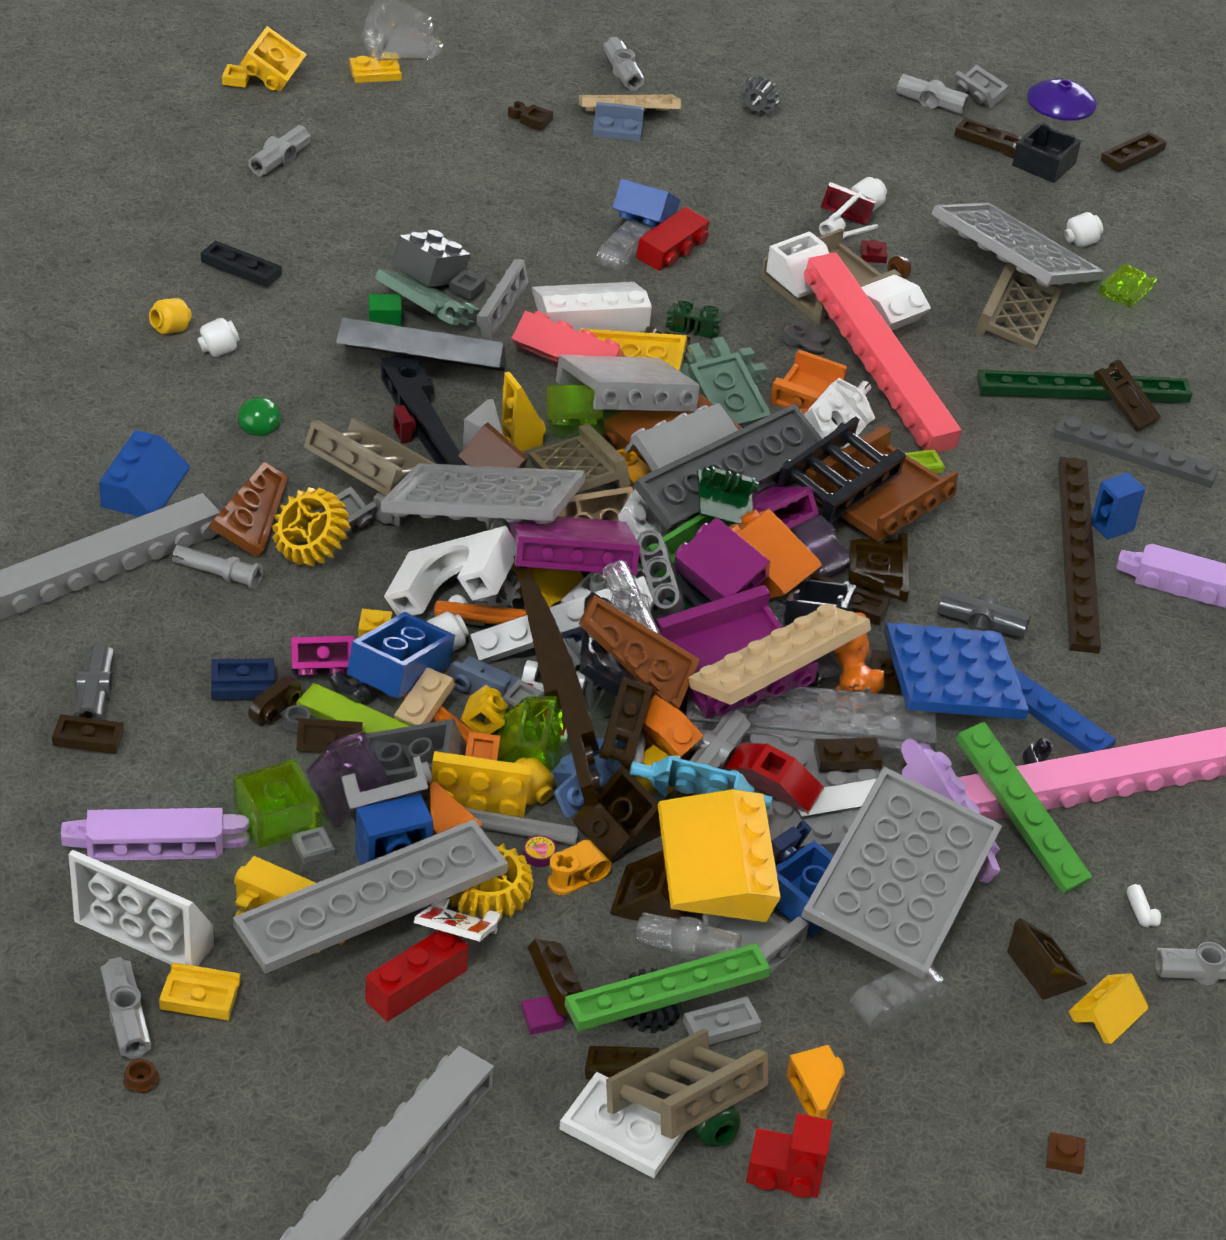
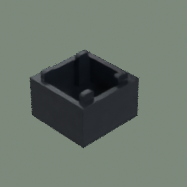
[1012,123,1081,183]
[785,578,856,626]

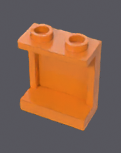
[770,350,847,414]

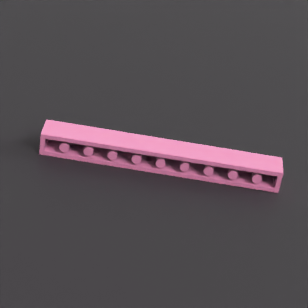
[958,727,1226,820]

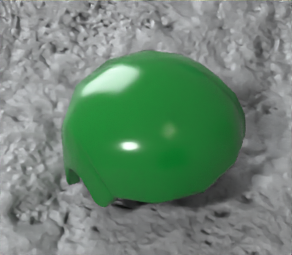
[238,397,280,436]

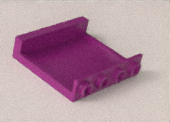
[508,516,640,575]
[655,585,819,719]

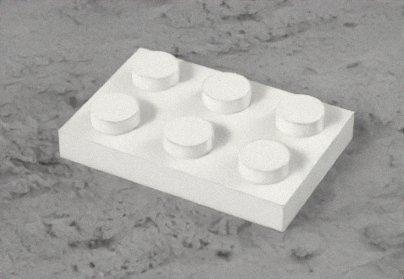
[560,1072,687,1178]

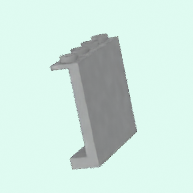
[556,355,700,412]
[624,403,775,528]

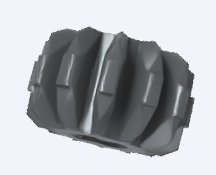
[739,74,781,116]

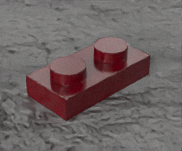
[821,182,876,225]

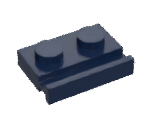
[211,658,275,700]
[771,819,812,867]

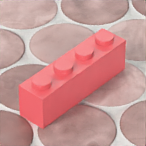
[511,310,626,363]

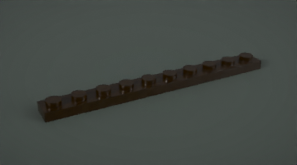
[1058,457,1101,654]

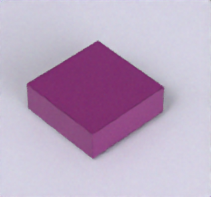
[521,996,564,1035]

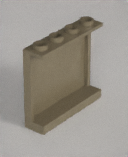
[761,228,901,325]

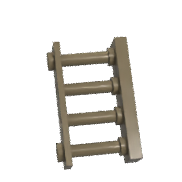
[304,418,435,495]
[606,1029,768,1139]

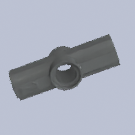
[937,589,1031,639]
[74,642,114,720]

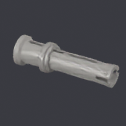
[172,545,263,590]

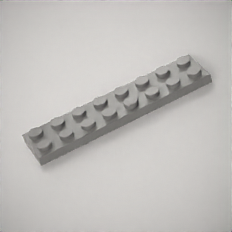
[233,819,508,974]

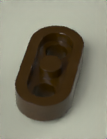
[248,676,302,726]

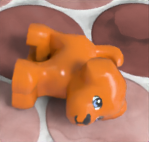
[833,613,885,702]

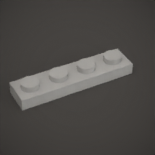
[477,259,529,339]

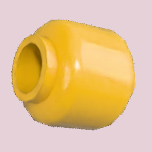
[149,298,191,334]
[514,757,555,805]

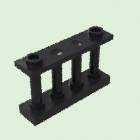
[777,416,906,525]

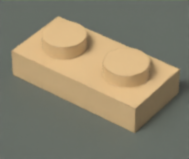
[394,667,455,726]

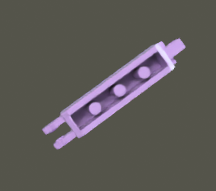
[1116,544,1226,608]
[900,739,1001,883]
[61,808,250,861]

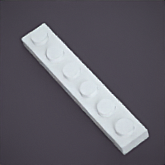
[470,576,655,663]

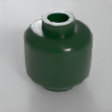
[692,1105,741,1147]

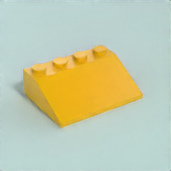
[658,789,781,922]

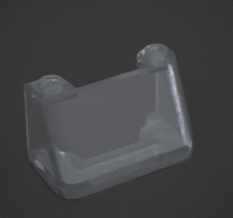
[361,0,443,61]

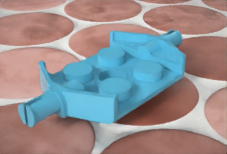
[630,755,773,810]

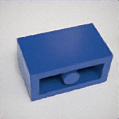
[1092,472,1145,540]

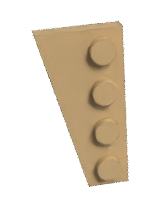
[579,94,681,111]

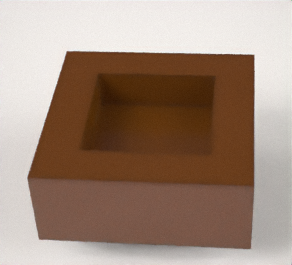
[1046,1131,1086,1174]

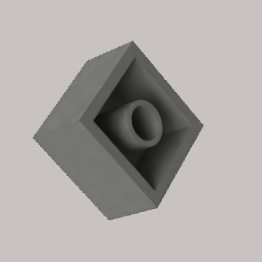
[391,230,471,287]

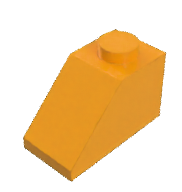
[786,1045,845,1119]

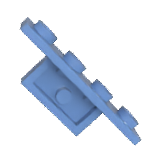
[551,738,626,818]

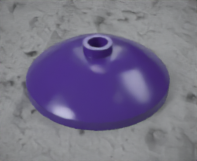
[1027,78,1097,121]

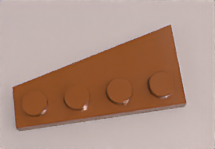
[208,462,288,558]
[579,595,700,709]

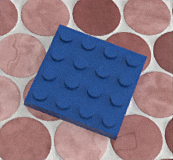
[884,623,1029,720]

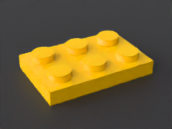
[429,751,532,817]

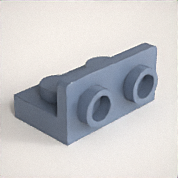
[592,102,644,142]
[450,656,521,697]

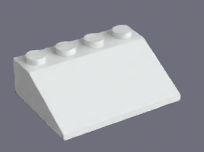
[532,282,652,332]
[69,850,214,966]

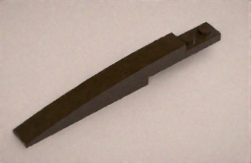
[514,555,602,807]

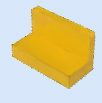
[1068,973,1148,1044]

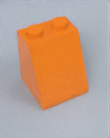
[729,509,822,599]

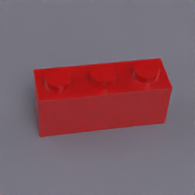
[636,206,710,271]
[365,930,469,1022]

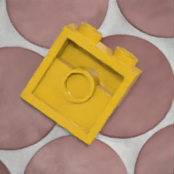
[240,26,307,92]

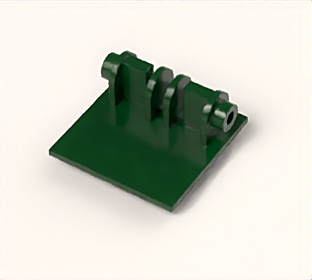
[666,301,725,339]
[697,466,759,524]

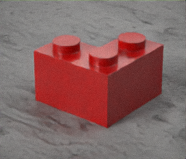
[746,1113,833,1198]

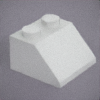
[861,275,931,330]

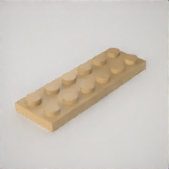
[688,604,871,705]

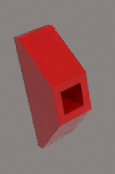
[725,743,824,814]

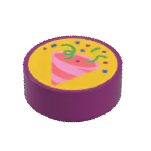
[523,835,557,867]

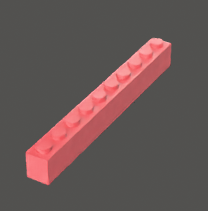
[804,252,962,453]

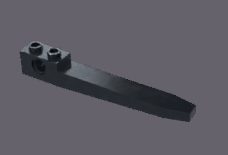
[381,354,467,465]

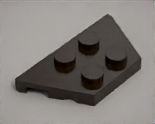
[848,533,909,602]

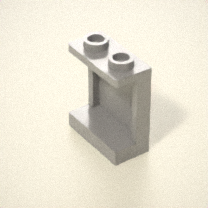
[341,756,432,812]
[701,912,809,980]

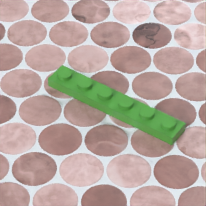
[956,721,1092,894]
[565,943,771,1032]

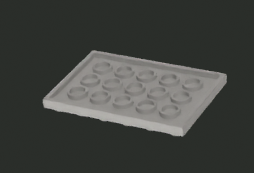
[931,203,1104,287]
[381,463,585,524]
[801,767,1002,980]

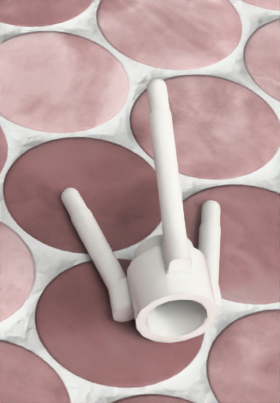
[819,191,879,240]

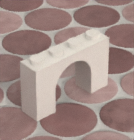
[384,526,516,616]

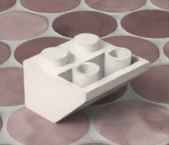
[766,231,829,298]

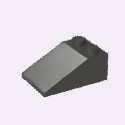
[356,719,467,796]

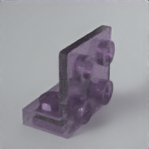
[305,732,392,827]

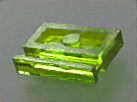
[1098,263,1157,308]

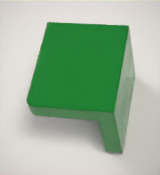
[368,294,401,326]

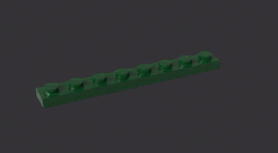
[977,370,1192,403]

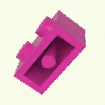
[291,636,354,675]

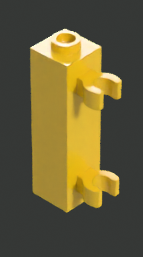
[234,856,345,953]

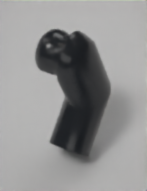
[329,671,372,704]
[1023,738,1053,765]

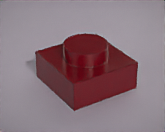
[860,240,888,264]
[393,405,416,444]

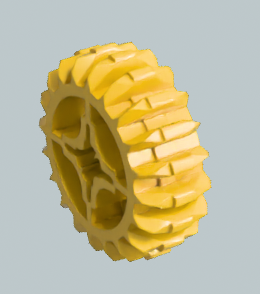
[271,487,351,567]
[447,843,534,922]

